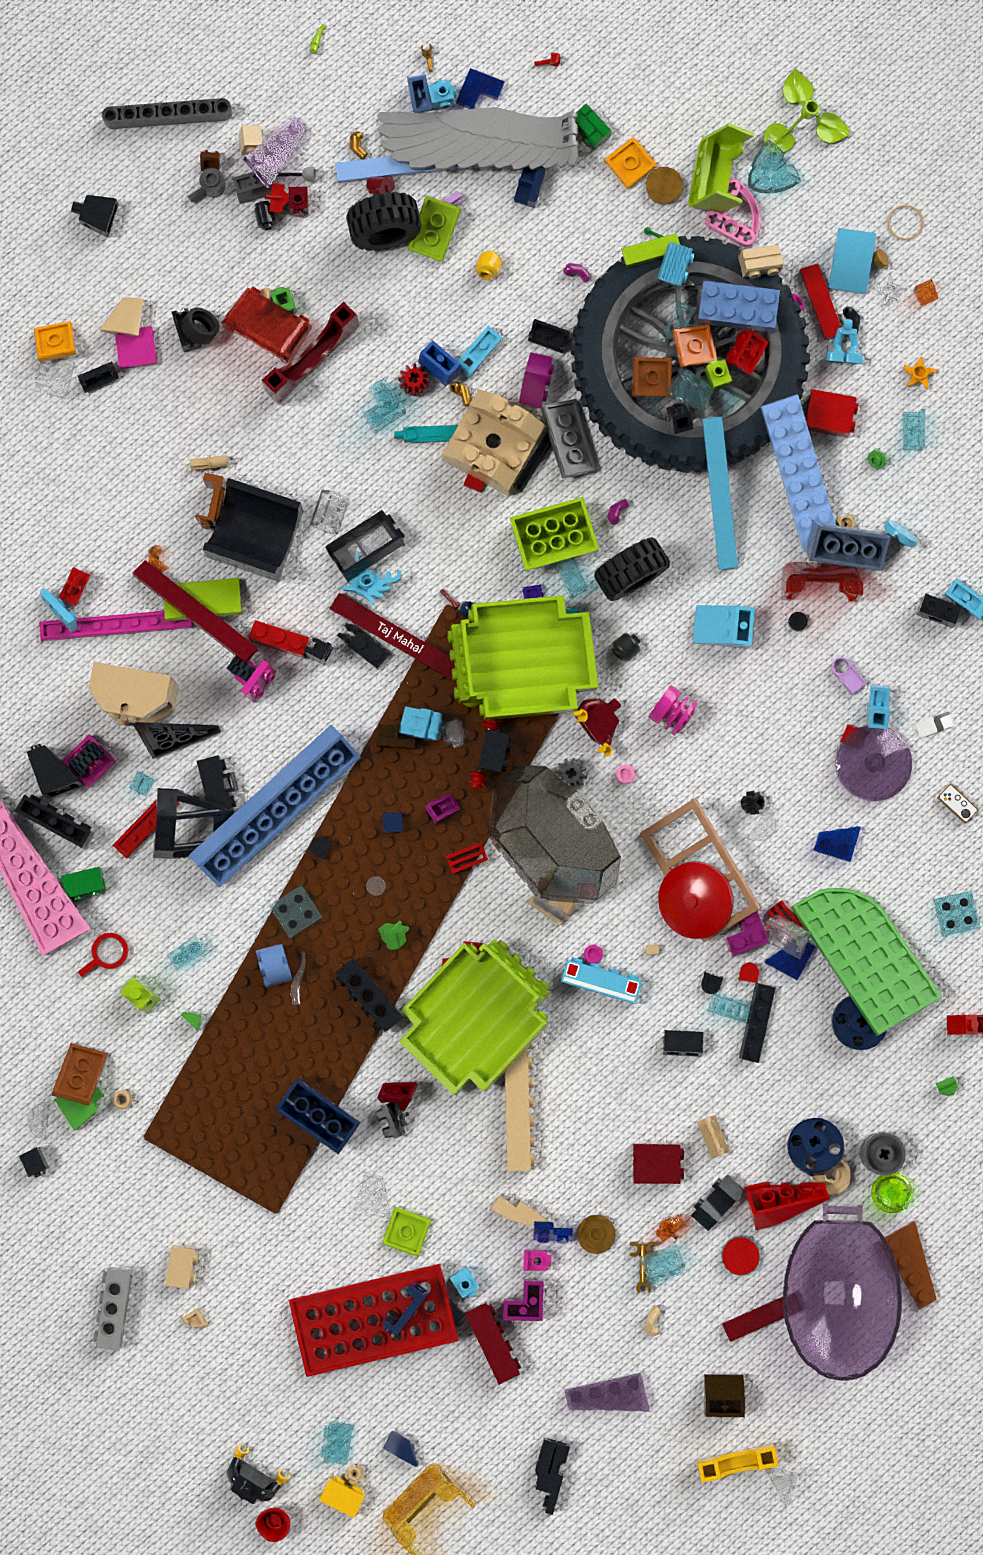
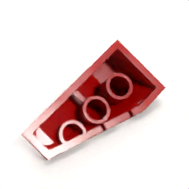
[744,1182,830,1230]

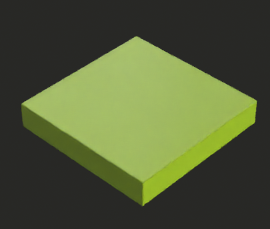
[382,1207,432,1257]

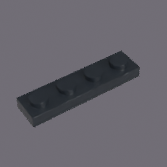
[739,983,776,1063]

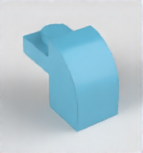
[867,685,891,729]

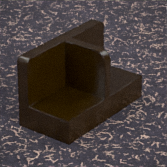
[376,724,416,750]

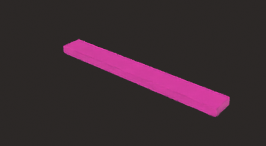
[39,611,193,641]

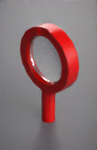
[78,933,129,977]

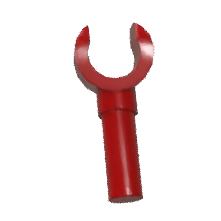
[534,53,561,67]

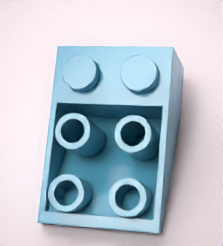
[693,605,755,649]

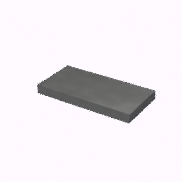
[541,399,598,479]

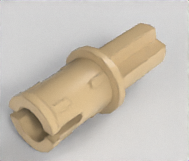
[190,455,228,471]

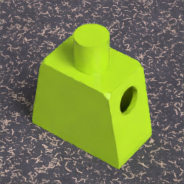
[120,975,160,1014]

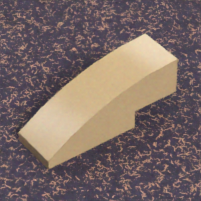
[491,1195,552,1227]

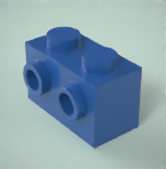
[418,340,461,386]

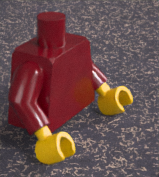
[573,698,621,757]

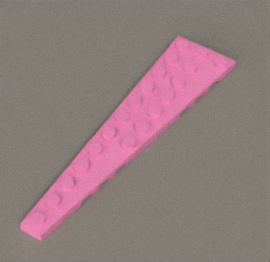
[0,800,91,956]

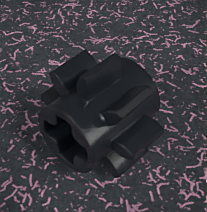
[741,791,765,815]

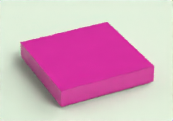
[115,326,157,369]

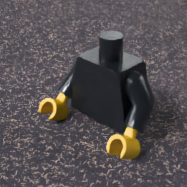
[227,1443,290,1504]

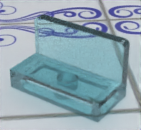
[903,409,925,451]

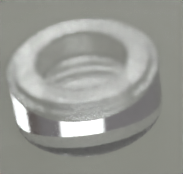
[366,876,386,896]

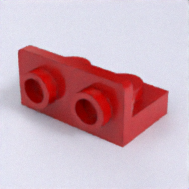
[726,330,769,375]

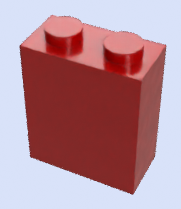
[805,389,859,438]

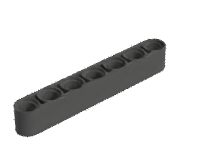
[102,98,233,129]

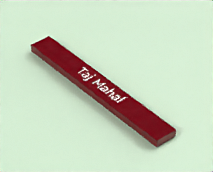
[329,593,457,683]

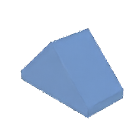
[407,74,432,113]

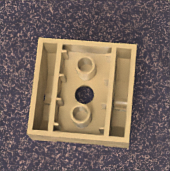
[442,389,545,496]
[89,662,179,726]

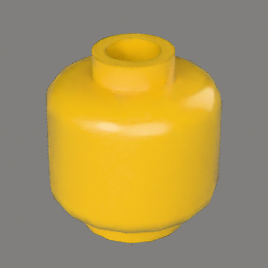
[475,251,502,280]

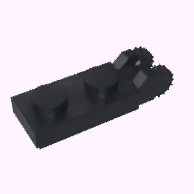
[337,623,389,670]

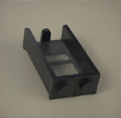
[325,510,405,582]

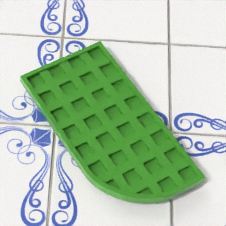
[791,888,942,1036]

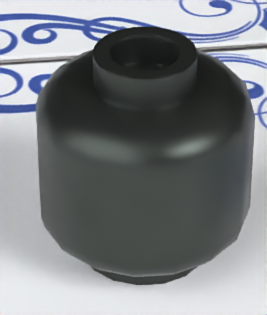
[612,633,641,661]

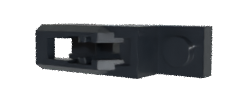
[535,1437,570,1515]

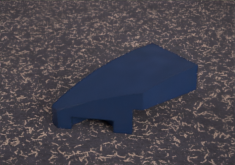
[383,1431,419,1467]

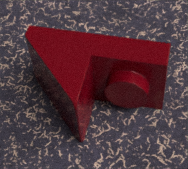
[377,1082,418,1112]

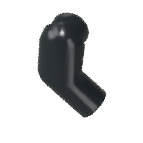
[843,306,861,334]

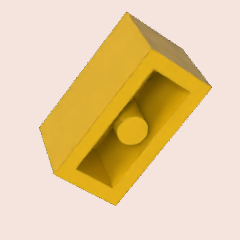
[319,1475,366,1518]

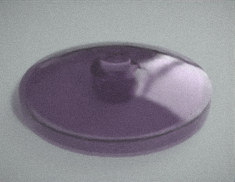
[835,725,912,802]

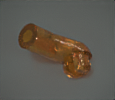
[148,545,167,573]

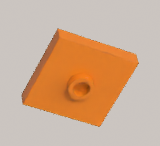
[672,325,717,368]

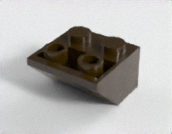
[704,1374,745,1418]

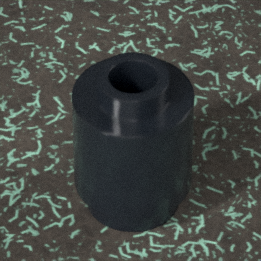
[254,201,276,231]

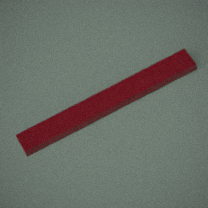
[132,560,258,664]

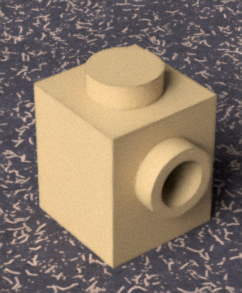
[238,125,263,156]

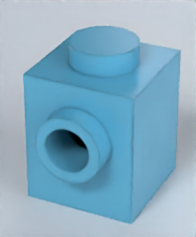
[450,1266,479,1299]

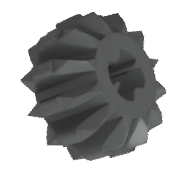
[555,758,587,791]

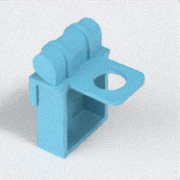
[399,707,444,741]

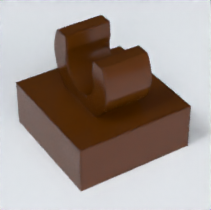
[200,150,220,171]

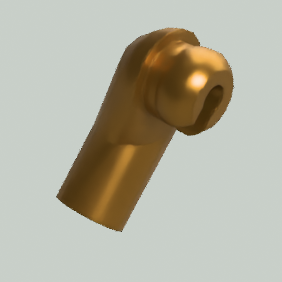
[350,131,368,160]
[450,382,472,406]

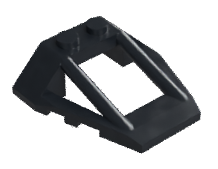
[153,788,234,859]

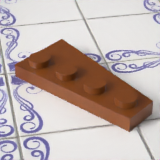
[880,1221,937,1309]

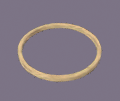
[887,205,924,240]

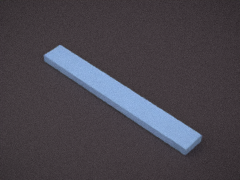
[336,156,478,183]

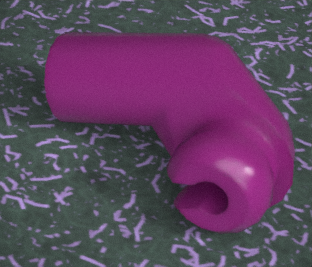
[563,263,592,283]
[607,499,629,525]

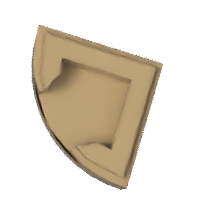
[181,1308,208,1328]

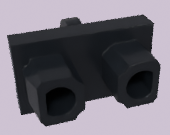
[375,1102,409,1138]

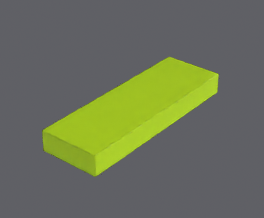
[621,233,680,268]

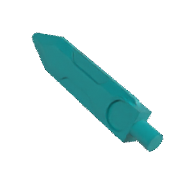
[394,425,458,443]

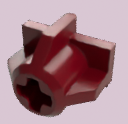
[366,176,395,195]

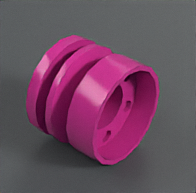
[648,685,698,736]

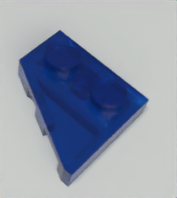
[813,826,861,863]
[764,937,815,981]

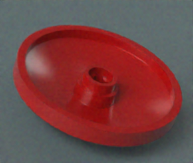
[658,861,734,939]

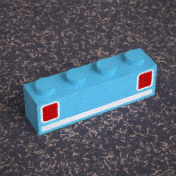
[561,957,642,1004]

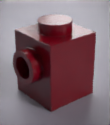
[288,186,309,217]

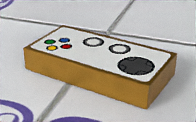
[937,783,979,824]

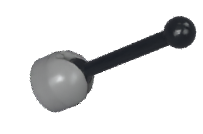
[270,167,316,182]

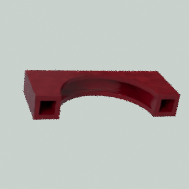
[261,301,359,404]

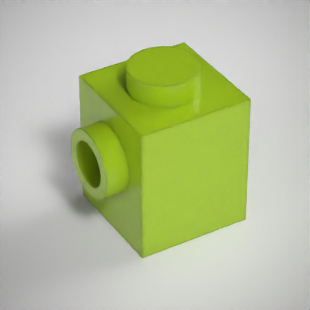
[705,359,732,391]

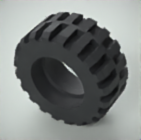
[346,192,422,251]
[594,537,670,601]

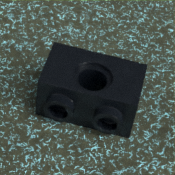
[916,594,962,628]

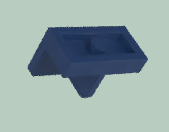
[514,166,546,208]

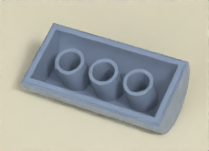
[807,523,891,571]

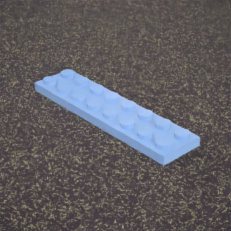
[761,394,836,552]

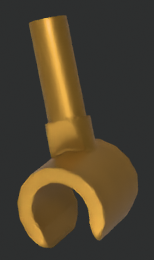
[421,43,433,72]

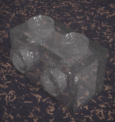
[310,489,350,535]

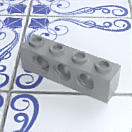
[93,1267,133,1351]

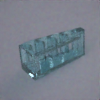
[708,994,751,1023]

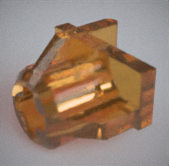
[655,1214,686,1242]

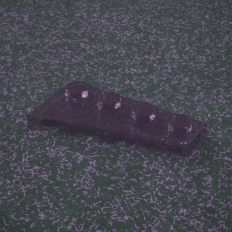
[243,116,307,189]
[564,1372,650,1412]

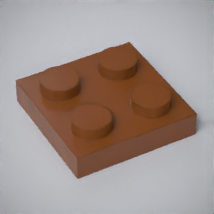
[632,357,671,397]

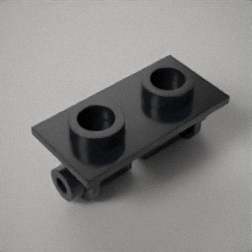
[78,361,120,393]

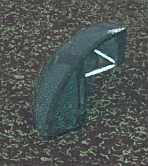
[748,140,801,194]

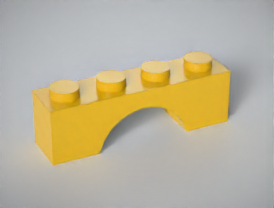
[696,1443,779,1483]

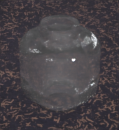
[441,718,469,748]

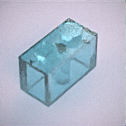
[554,558,588,598]

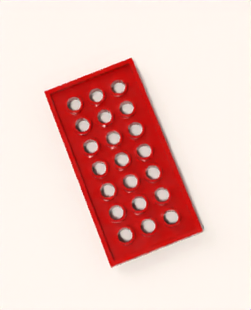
[288,1263,459,1377]

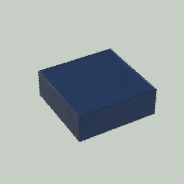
[382,812,403,833]

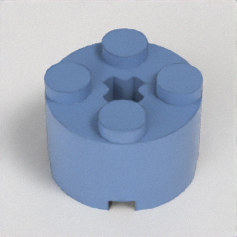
[256,944,292,988]

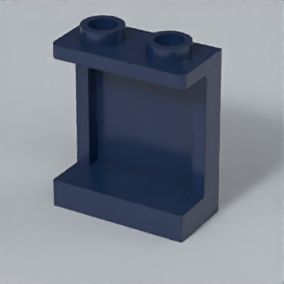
[381,1281,430,1335]

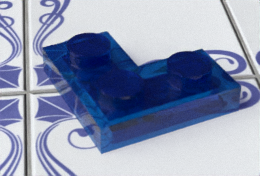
[456,68,505,109]
[533,1221,573,1244]

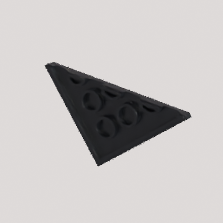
[133,722,221,759]

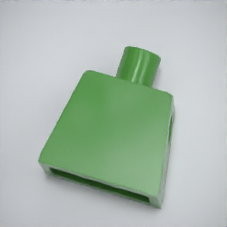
[54,1086,105,1130]

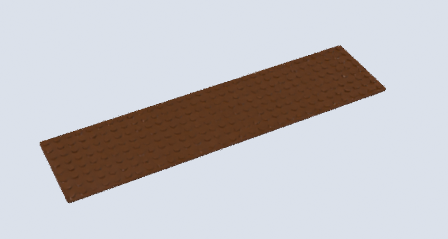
[144,605,559,1214]

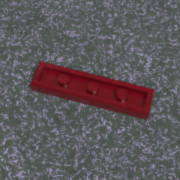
[722,1292,801,1342]

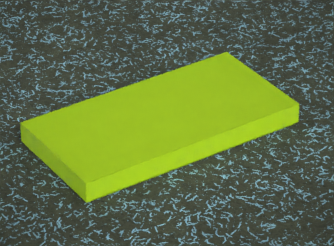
[164,578,242,622]

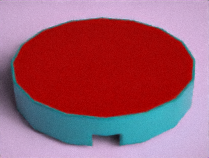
[721,1236,760,1276]

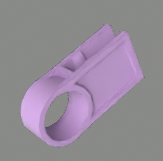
[831,657,866,695]

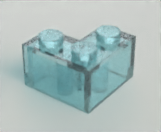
[363,377,406,434]

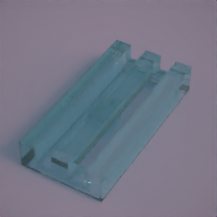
[662,300,695,341]

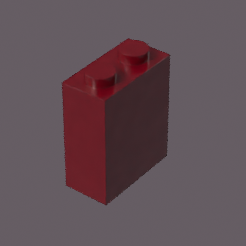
[633,1144,684,1184]

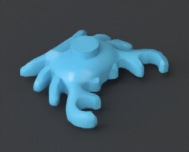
[342,552,402,605]

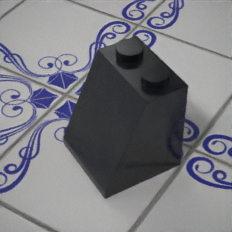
[27,744,84,798]

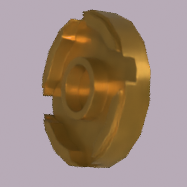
[646,167,683,205]
[577,1214,616,1254]

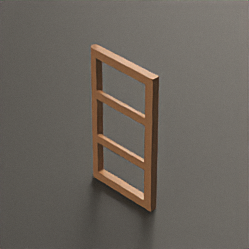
[640,798,761,942]

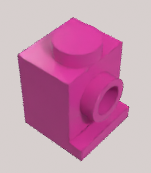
[523,1250,551,1271]

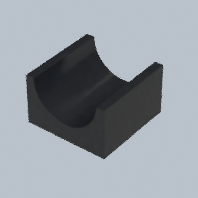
[202,478,304,582]

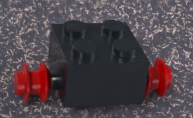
[467,716,512,790]

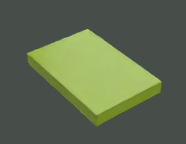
[407,195,462,262]

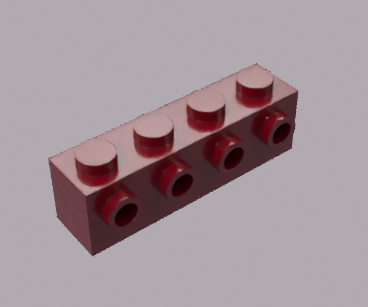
[465,1301,522,1385]

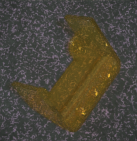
[383,1463,476,1555]

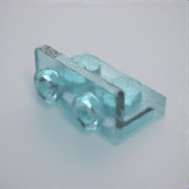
[668,368,713,412]
[640,1244,685,1284]
[321,1421,353,1465]

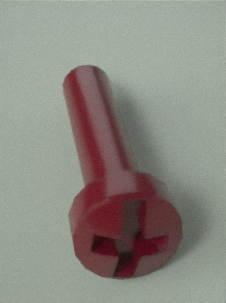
[440,589,461,610]

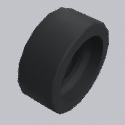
[181,307,220,345]

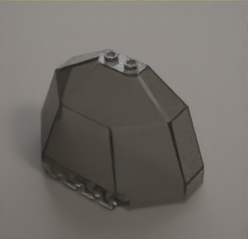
[489,765,621,904]

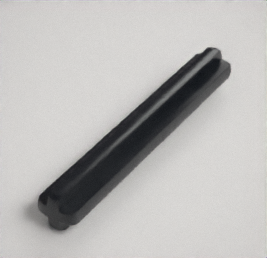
[514,432,552,492]

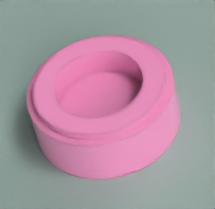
[616,765,635,784]

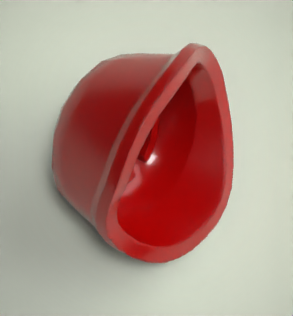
[255,1507,290,1542]

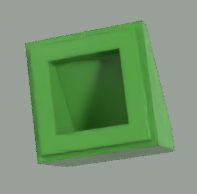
[181,1012,203,1031]

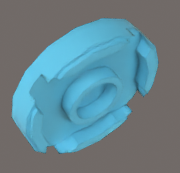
[884,519,918,548]

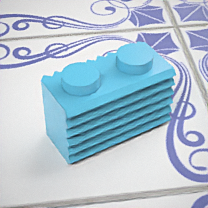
[657,242,694,286]

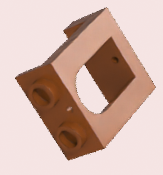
[195,473,226,530]

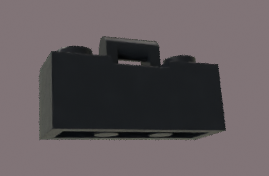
[196,755,239,818]

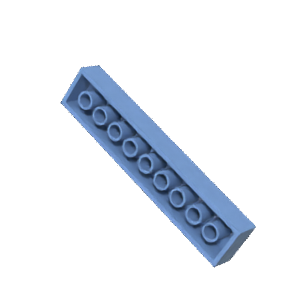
[189,725,361,888]

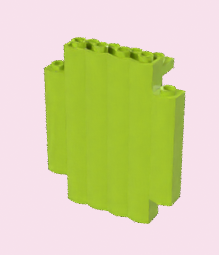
[447,595,598,720]
[399,939,551,1095]

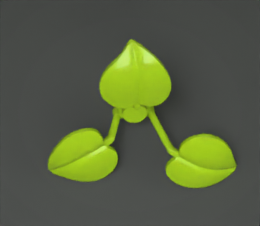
[764,69,850,154]

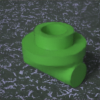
[868,448,889,469]
[936,1076,958,1096]

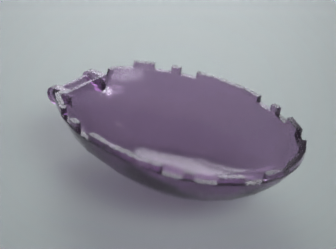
[783,1204,902,1381]

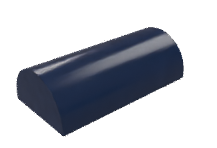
[275,1077,361,1155]

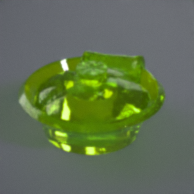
[871,1172,914,1213]

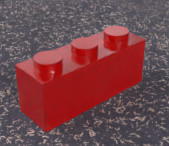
[249,620,311,659]

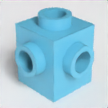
[428,80,457,109]

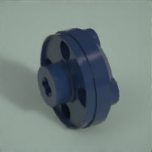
[831,996,887,1050]
[787,1118,845,1176]

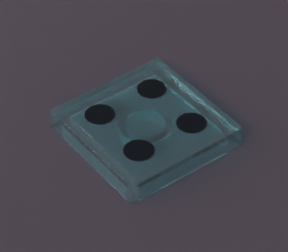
[269,885,323,938]
[933,891,980,937]

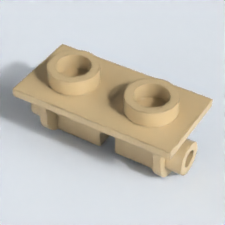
[697,1115,729,1158]

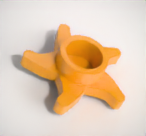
[903,357,936,389]

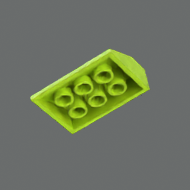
[510,497,599,571]

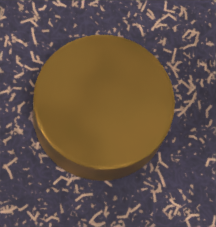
[872,249,889,269]

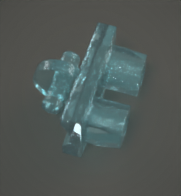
[167,935,206,971]

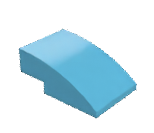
[828,228,876,294]

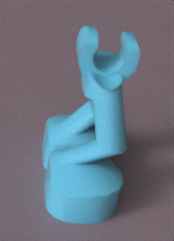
[826,319,863,364]

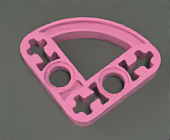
[705,179,760,247]

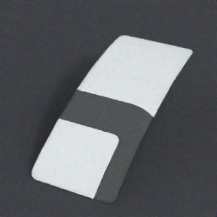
[915,712,954,738]

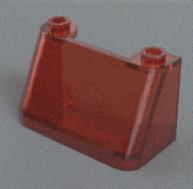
[221,286,312,365]
[781,562,863,602]

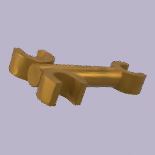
[630,1241,657,1293]

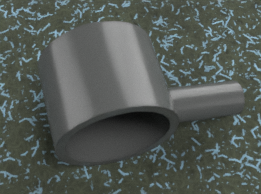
[187,168,226,203]

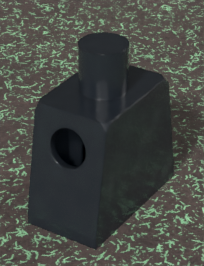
[71,195,119,237]

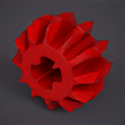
[398,363,430,396]

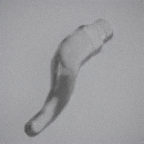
[291,952,306,1005]

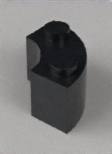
[691,1174,744,1231]

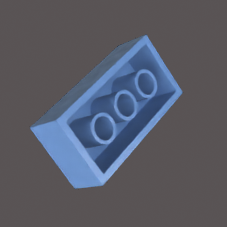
[698,281,780,333]

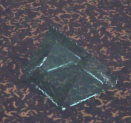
[129,771,155,797]

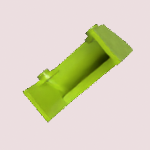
[688,123,754,211]

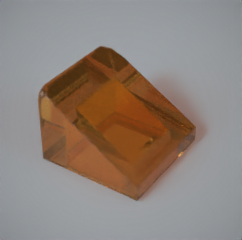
[913,279,938,306]

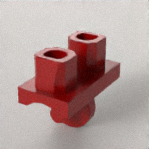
[59,567,91,607]

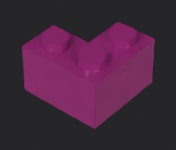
[519,352,555,408]
[725,911,769,957]
[503,1279,544,1321]

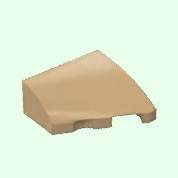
[100,297,144,337]

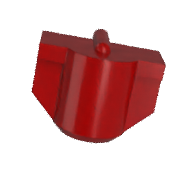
[265,183,289,214]

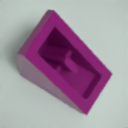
[424,793,460,825]

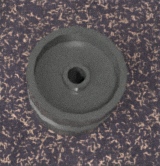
[859,1132,906,1176]

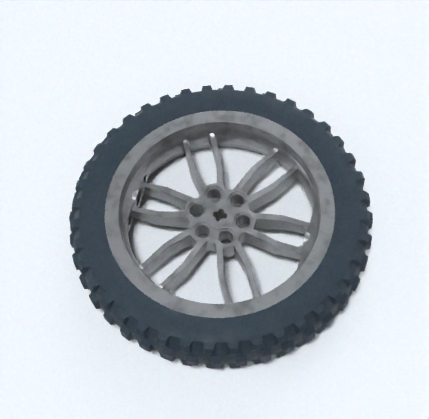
[571,236,810,473]

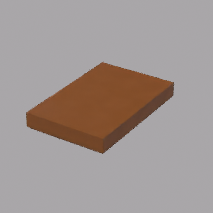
[52,1043,108,1106]

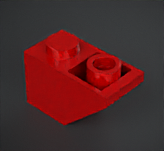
[946,1015,983,1035]

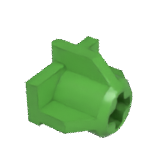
[378,921,409,950]

